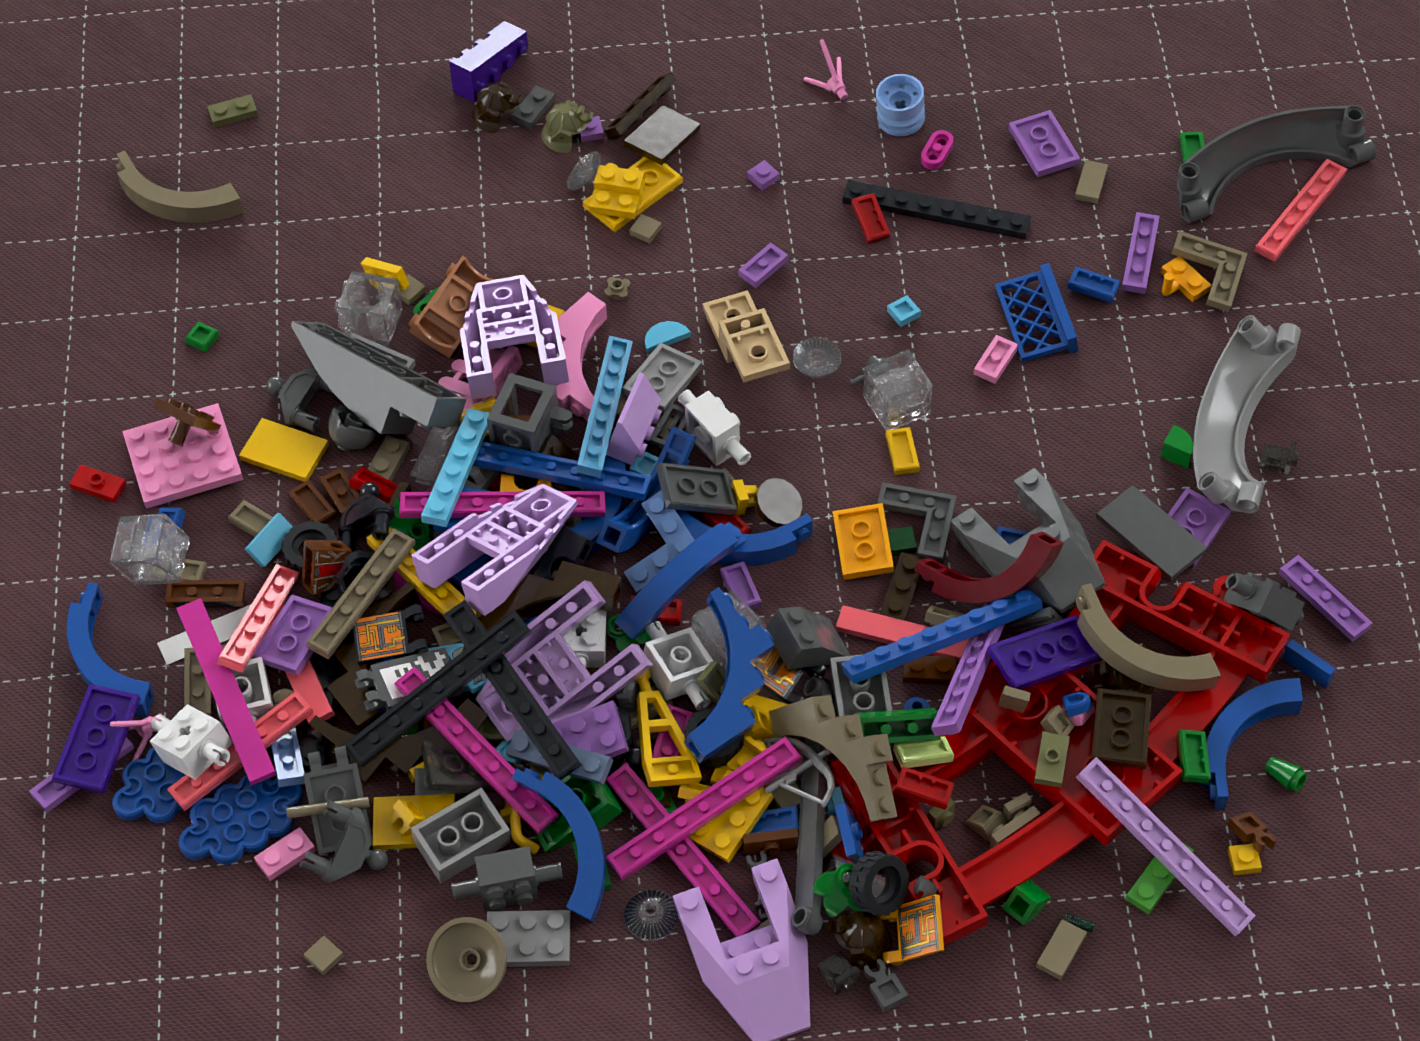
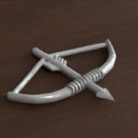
[764,737,835,808]

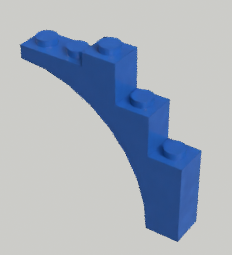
[684,587,774,764]

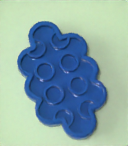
[112,747,225,824]
[178,774,304,865]

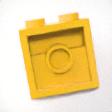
[589,163,645,219]

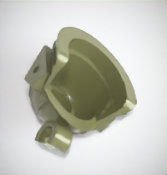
[541,100,594,153]

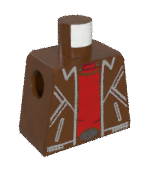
[302,540,352,595]

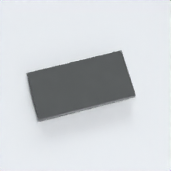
[1096,485,1207,582]

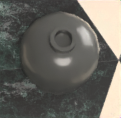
[328,405,377,452]

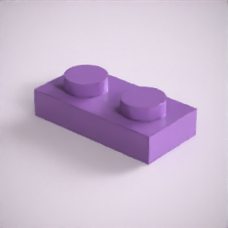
[738,243,788,288]

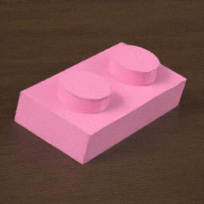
[974,335,1018,384]
[254,827,316,881]

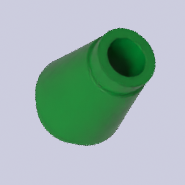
[1265,757,1307,792]

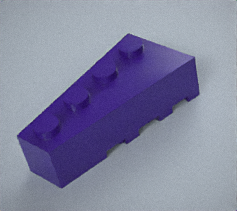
[449,21,528,103]

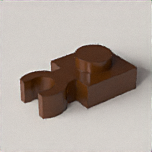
[1228,811,1276,854]

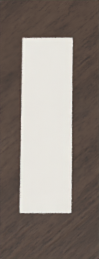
[157,605,251,665]

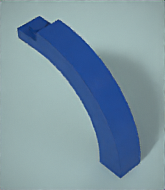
[596,427,697,553]
[566,441,627,564]
[675,509,813,566]
[615,522,747,640]
[67,582,155,718]
[1200,678,1303,809]
[512,768,606,922]

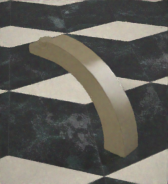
[116,151,243,223]
[1076,583,1221,692]

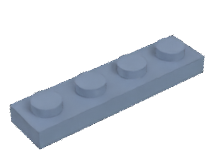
[506,730,613,785]

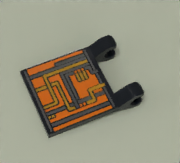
[353,604,429,665]
[752,645,827,704]

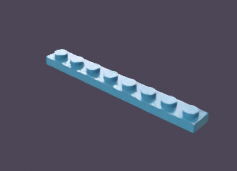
[576,336,633,478]

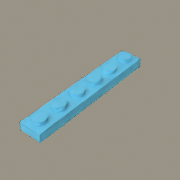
[421,408,490,527]

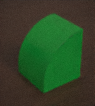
[1161,425,1193,469]
[1003,880,1051,925]

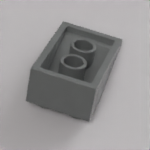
[765,606,851,669]

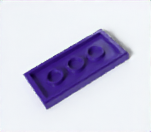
[986,615,1102,690]
[52,684,141,794]

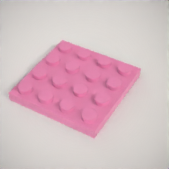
[122,403,243,509]

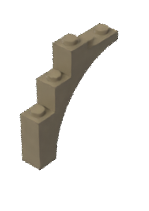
[769,695,898,822]

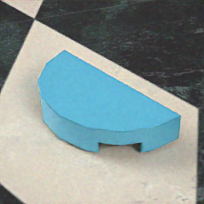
[645,321,691,354]

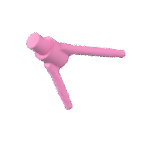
[803,39,848,100]
[110,714,162,761]

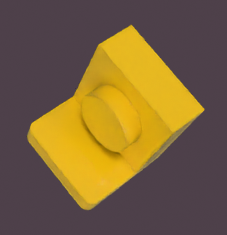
[727,735,767,771]

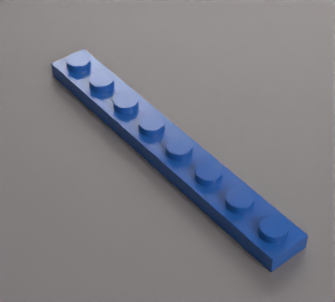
[473,442,652,501]
[841,589,1043,684]

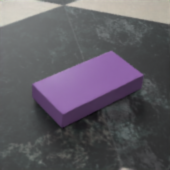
[720,561,762,614]

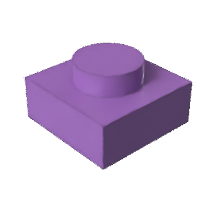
[579,116,604,143]
[747,160,780,191]

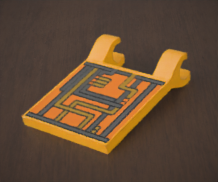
[880,894,944,966]

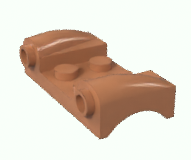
[408,256,496,359]

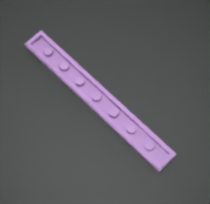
[1076,757,1256,936]

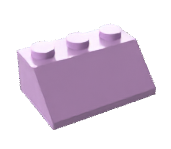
[606,372,662,466]

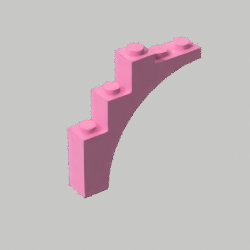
[554,292,613,429]

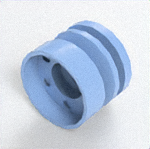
[876,74,925,136]

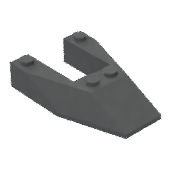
[950,468,1106,613]

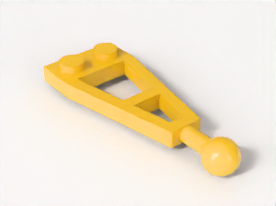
[635,669,702,787]

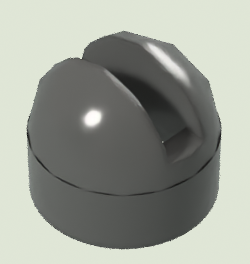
[914,875,939,899]

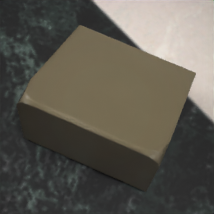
[966,805,1007,842]

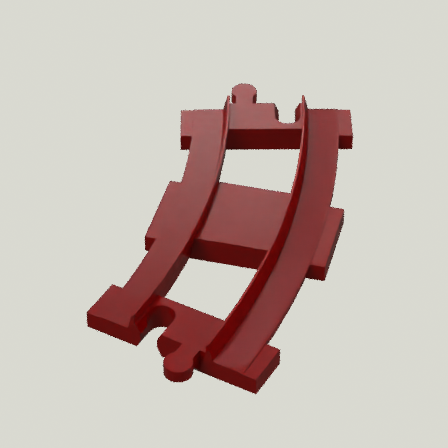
[829,540,1290,946]

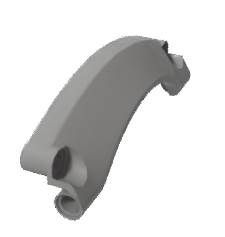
[1193,315,1301,514]

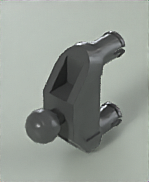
[266,368,334,432]
[300,800,388,883]

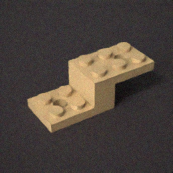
[703,290,790,383]

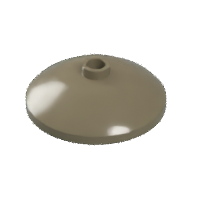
[426,917,507,1002]

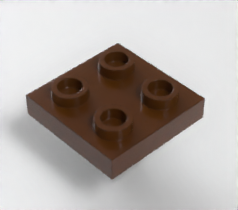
[153,397,221,447]

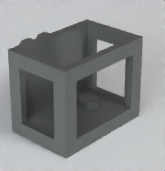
[487,373,574,453]

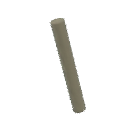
[286,797,370,819]

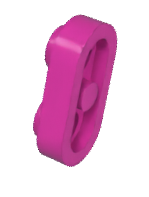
[921,130,953,170]

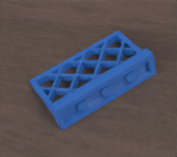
[995,263,1079,362]

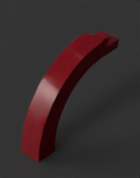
[914,531,1064,603]

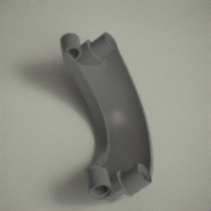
[1176,105,1377,224]

